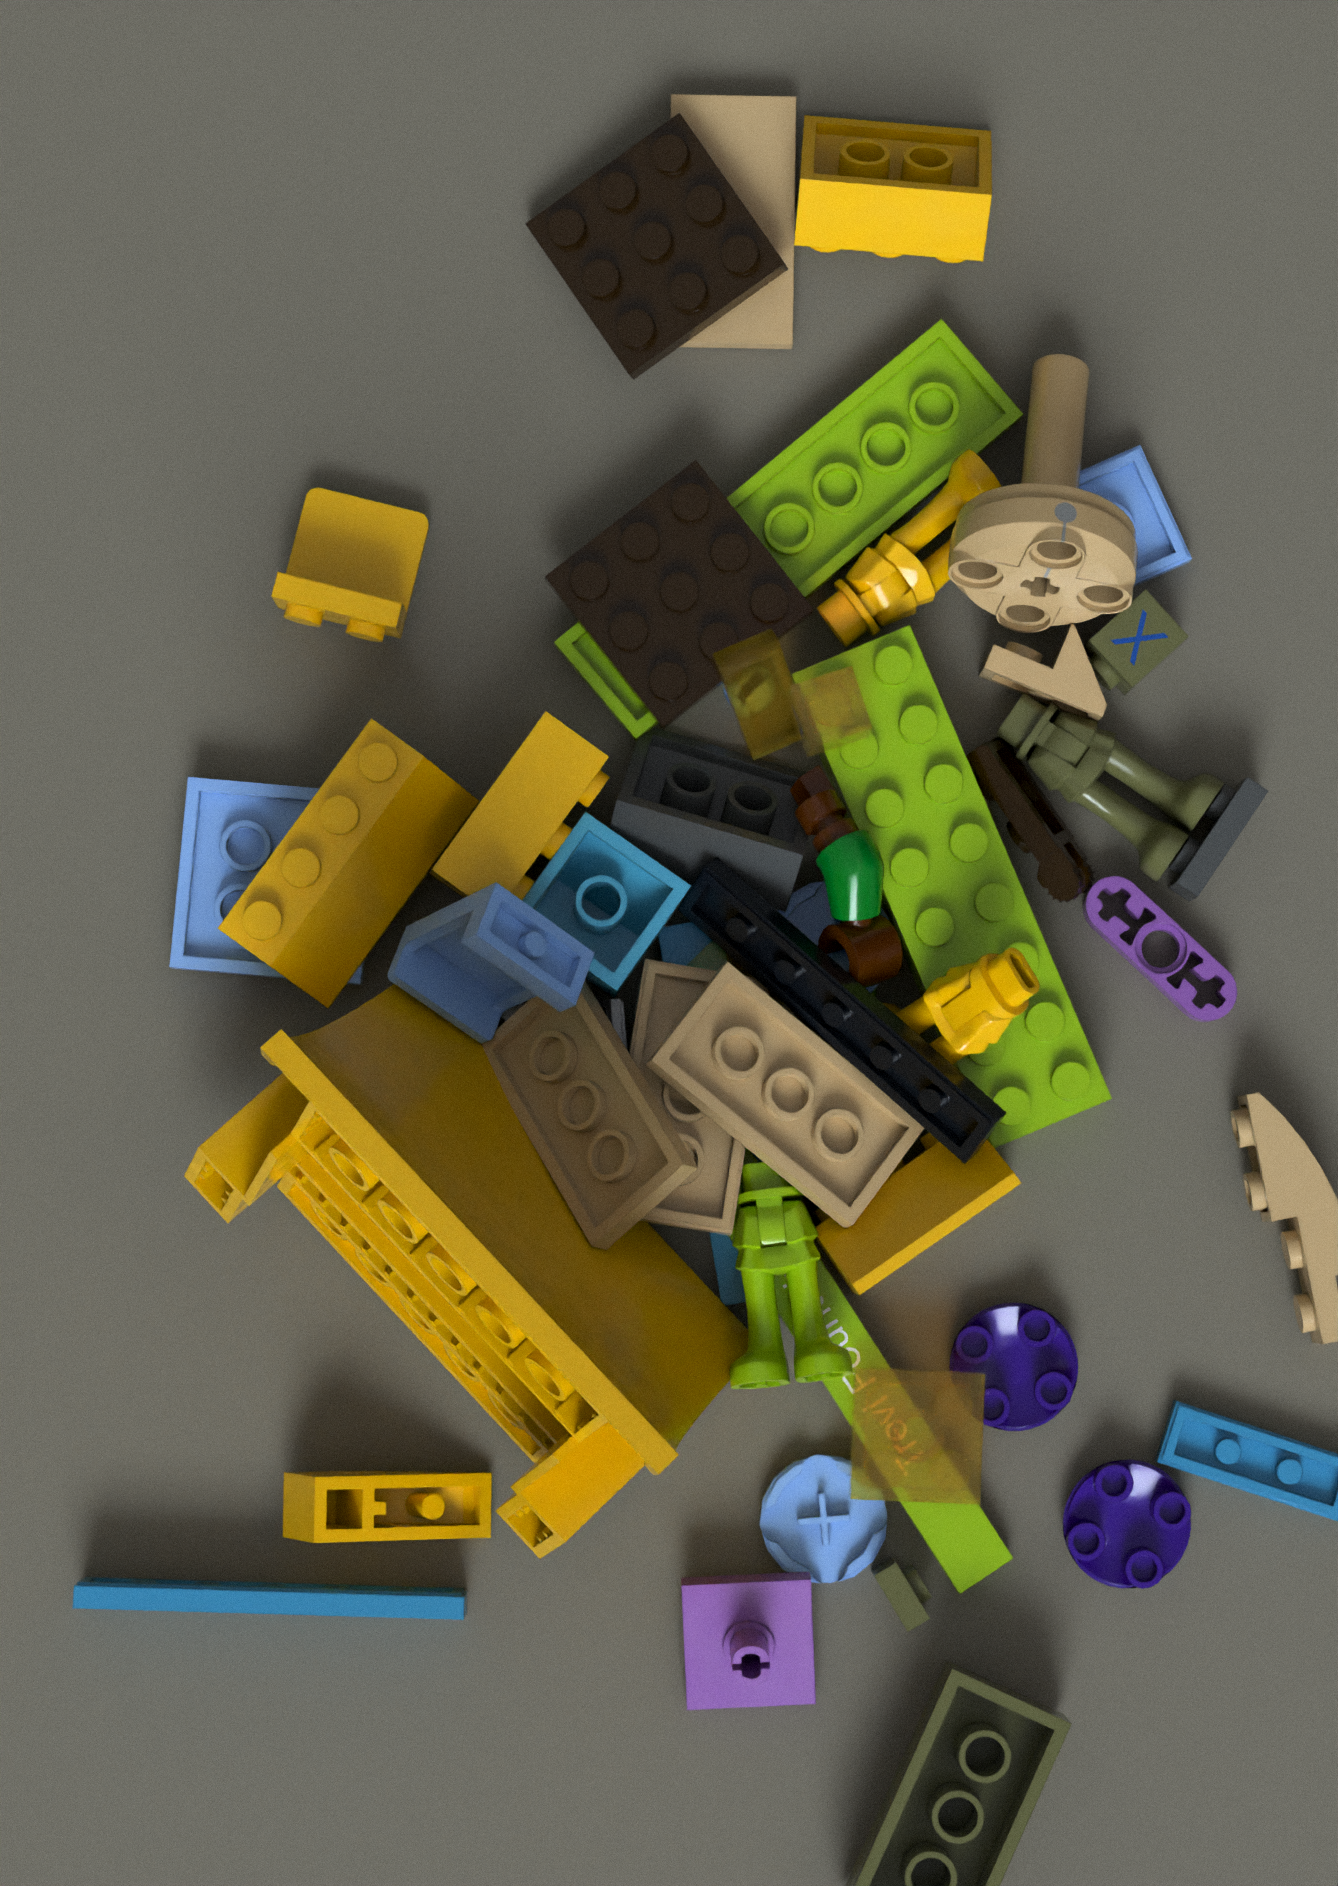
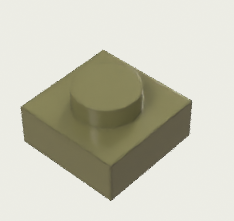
[871,1557,932,1632]

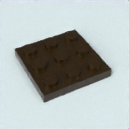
[526,113,788,380]
[545,460,814,730]

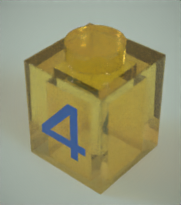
[787,666,872,757]

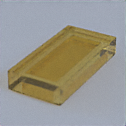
[713,628,811,761]

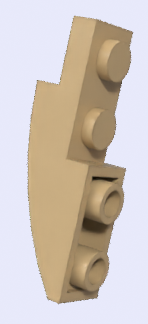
[1231,1092,1338,1344]

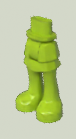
[729,1162,853,1389]

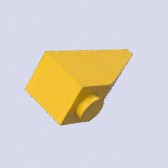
[283,1471,492,1543]

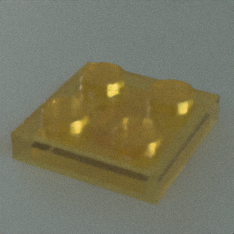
[849,1367,985,1504]

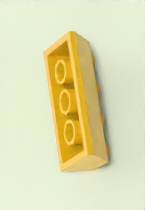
[218,718,479,1009]

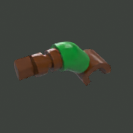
[789,765,903,988]

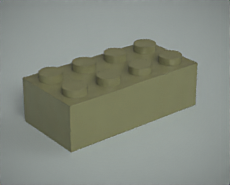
[846,1660,1072,1886]

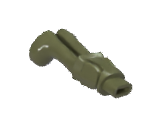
[996,693,1224,882]

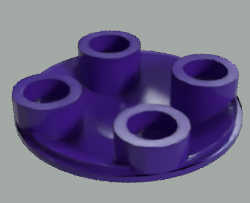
[949,1302,1078,1431]
[1063,1459,1191,1589]

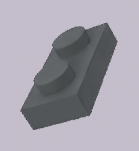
[1168,777,1268,902]

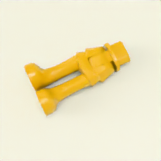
[817,449,1002,647]
[883,948,1040,1065]

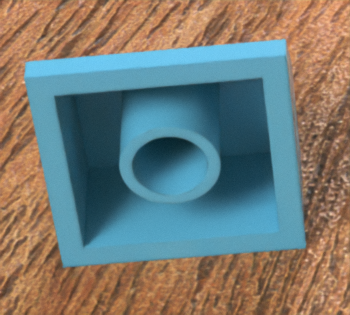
[522,812,691,998]

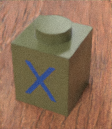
[1084,589,1189,696]

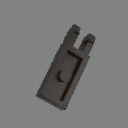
[966,737,1095,903]

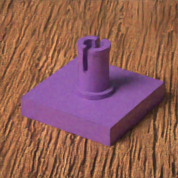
[681,1572,816,1710]

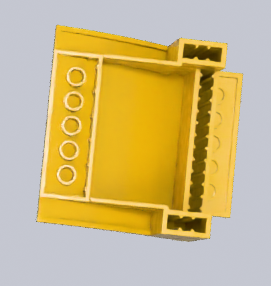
[184,984,749,1559]

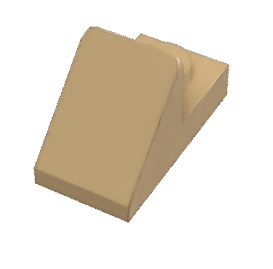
[979,623,1107,721]

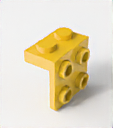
[271,487,429,642]

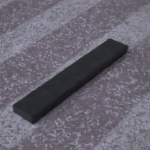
[678,858,1007,1164]

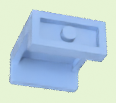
[387,882,595,1043]

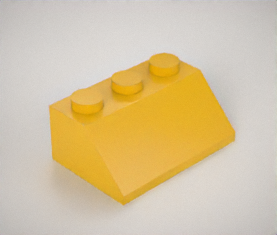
[794,115,992,263]
[429,711,610,900]
[814,1132,1021,1295]

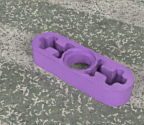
[1082,876,1237,1022]

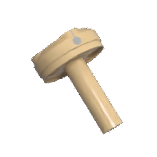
[948,354,1138,633]

